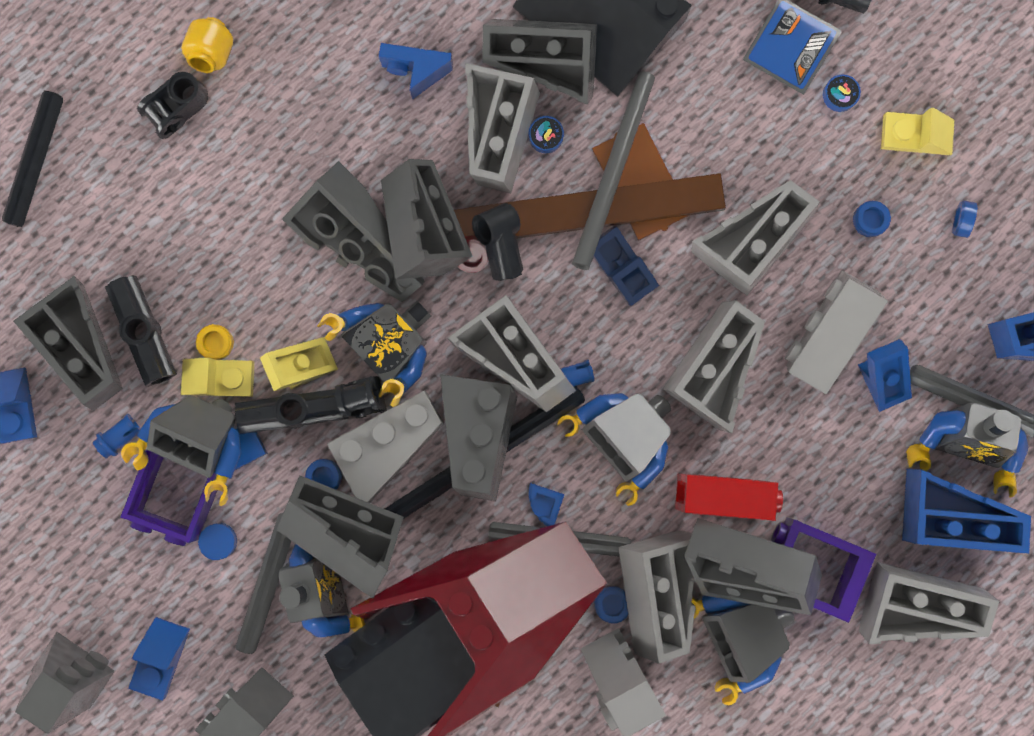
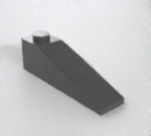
[282,161,425,302]

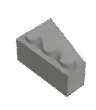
[465,63,540,193]
[447,295,576,412]
[662,300,765,433]
[859,562,1000,644]
[581,628,666,736]

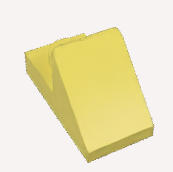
[881,108,954,155]
[260,337,338,391]
[181,358,254,397]

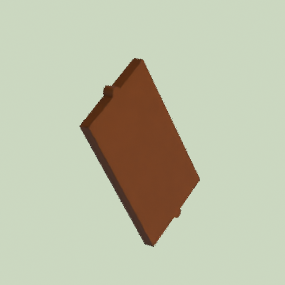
[592,123,690,241]

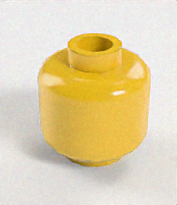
[181,17,233,73]

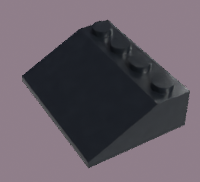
[513,0,692,97]
[324,597,475,736]

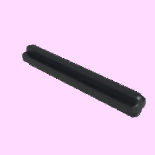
[2,90,63,227]

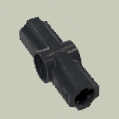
[105,275,177,387]
[235,389,349,435]

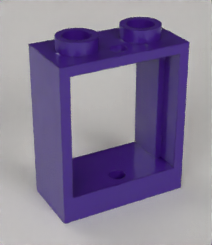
[120,450,218,546]
[772,517,876,623]

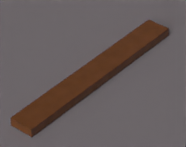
[453,173,726,239]

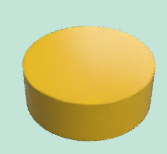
[196,324,234,360]

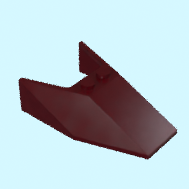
[350,521,607,736]

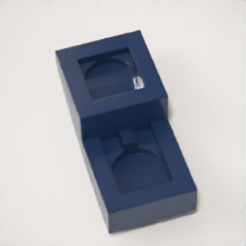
[593,226,660,306]

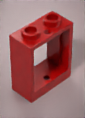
[675,473,783,521]

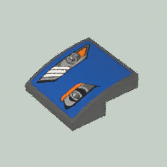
[743,0,842,95]

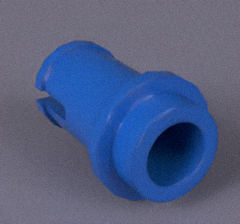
[560,360,595,387]
[93,414,141,458]

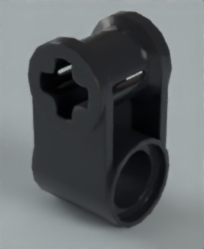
[137,72,208,139]
[335,376,387,419]

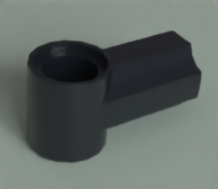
[472,203,523,281]

